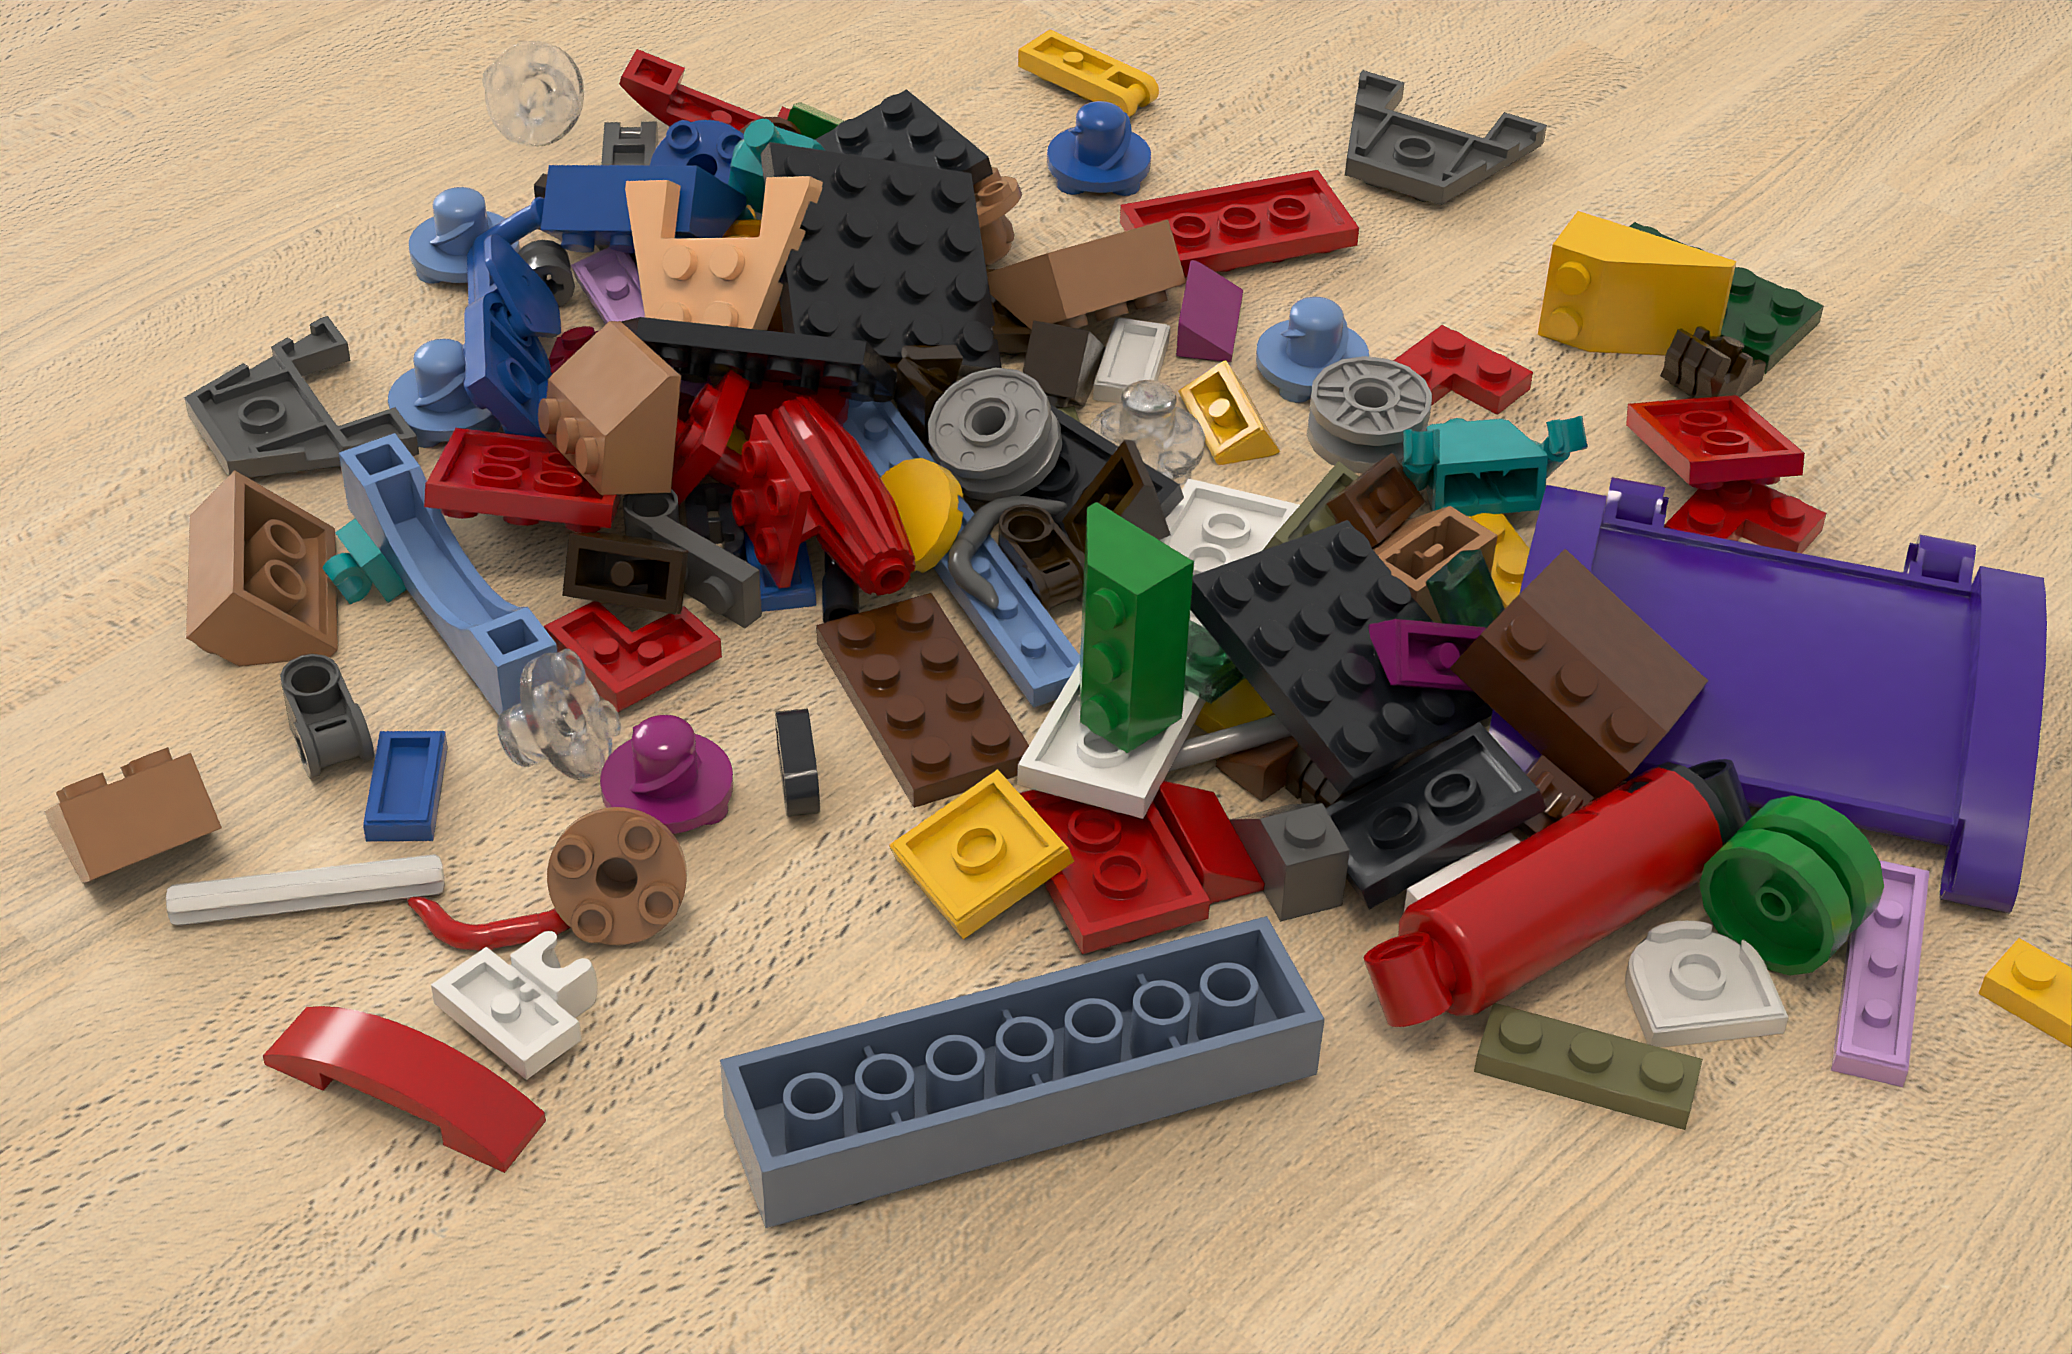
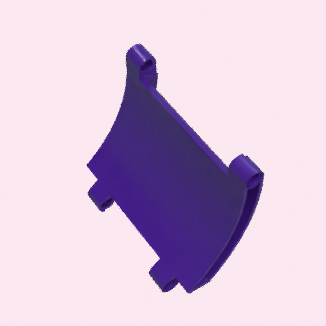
[1489,477,2047,914]

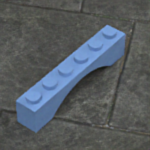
[339,433,563,724]

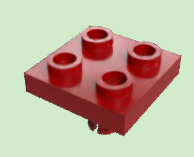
[671,369,750,507]

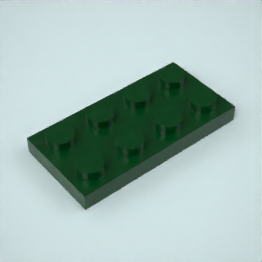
[1629,222,1824,374]

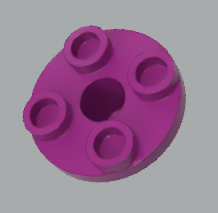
[600,715,733,834]

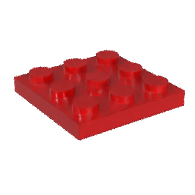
[424,428,623,533]

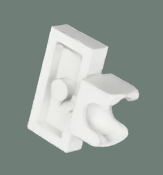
[431,931,598,1080]

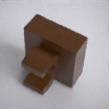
[1518,755,1594,837]

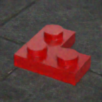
[1393,325,1533,415]
[1664,480,1827,553]
[544,601,722,712]

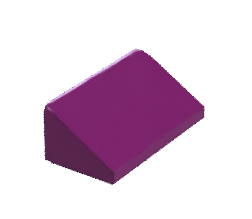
[1176,260,1243,362]
[1368,619,1486,692]

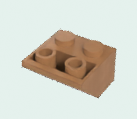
[1372,506,1498,623]
[44,747,222,883]

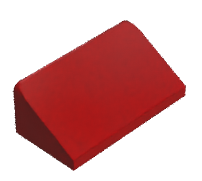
[1153,781,1265,904]

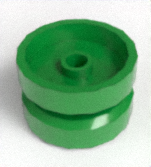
[1699,795,1884,976]

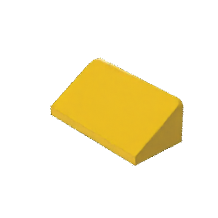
[1178,360,1281,465]

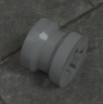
[518,239,575,307]

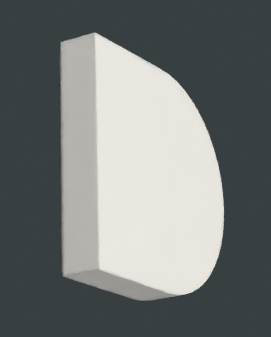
[1625,920,1789,1048]

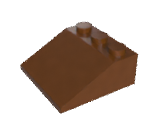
[1449,549,1708,801]

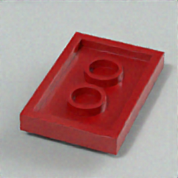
[1626,395,1805,490]
[1020,789,1210,954]

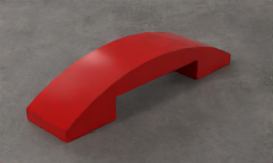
[619,49,790,131]
[263,1006,546,1173]

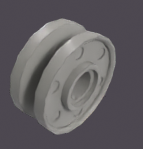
[1307,356,1432,473]
[928,367,1062,501]

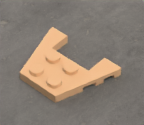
[625,176,823,331]

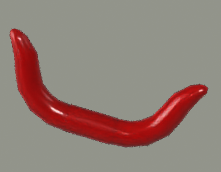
[408,896,570,951]

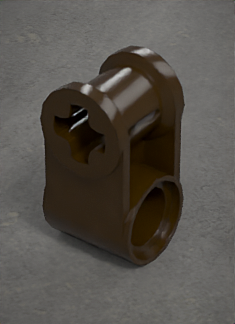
[998,504,1085,613]

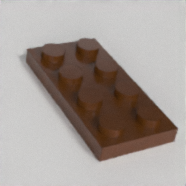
[816,593,1029,808]

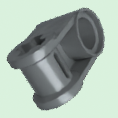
[280,654,375,779]

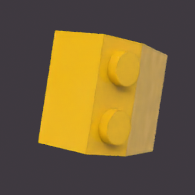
[1537,211,1737,355]

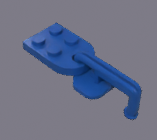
[463,197,561,438]

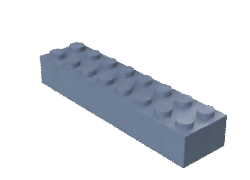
[720,916,1325,1228]

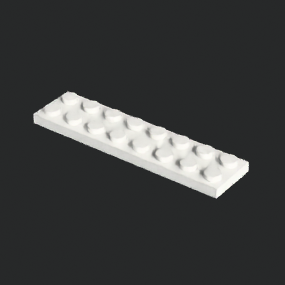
[1017,478,1300,819]

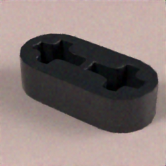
[685,483,746,561]
[775,708,820,816]

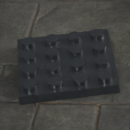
[761,142,1002,377]
[1190,520,1493,795]

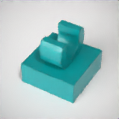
[322,518,407,604]

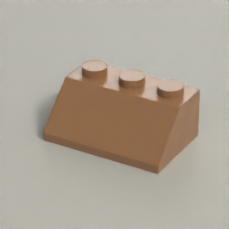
[987,219,1186,330]
[538,321,681,495]
[186,470,338,667]

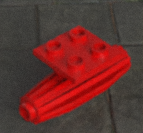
[732,396,916,596]

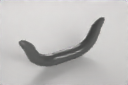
[948,495,1067,610]

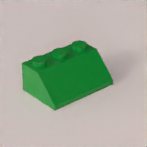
[1080,502,1194,753]

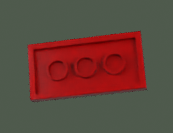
[1120,170,1359,278]

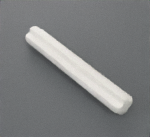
[166,854,444,926]

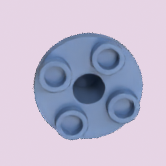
[408,187,520,283]
[1256,297,1369,403]
[388,339,501,448]

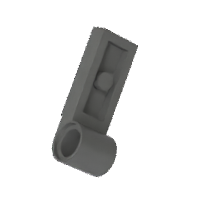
[623,489,762,628]

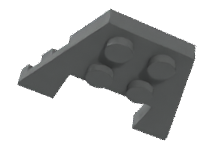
[1345,70,1547,205]
[184,316,419,478]

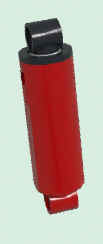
[1364,759,1752,1027]

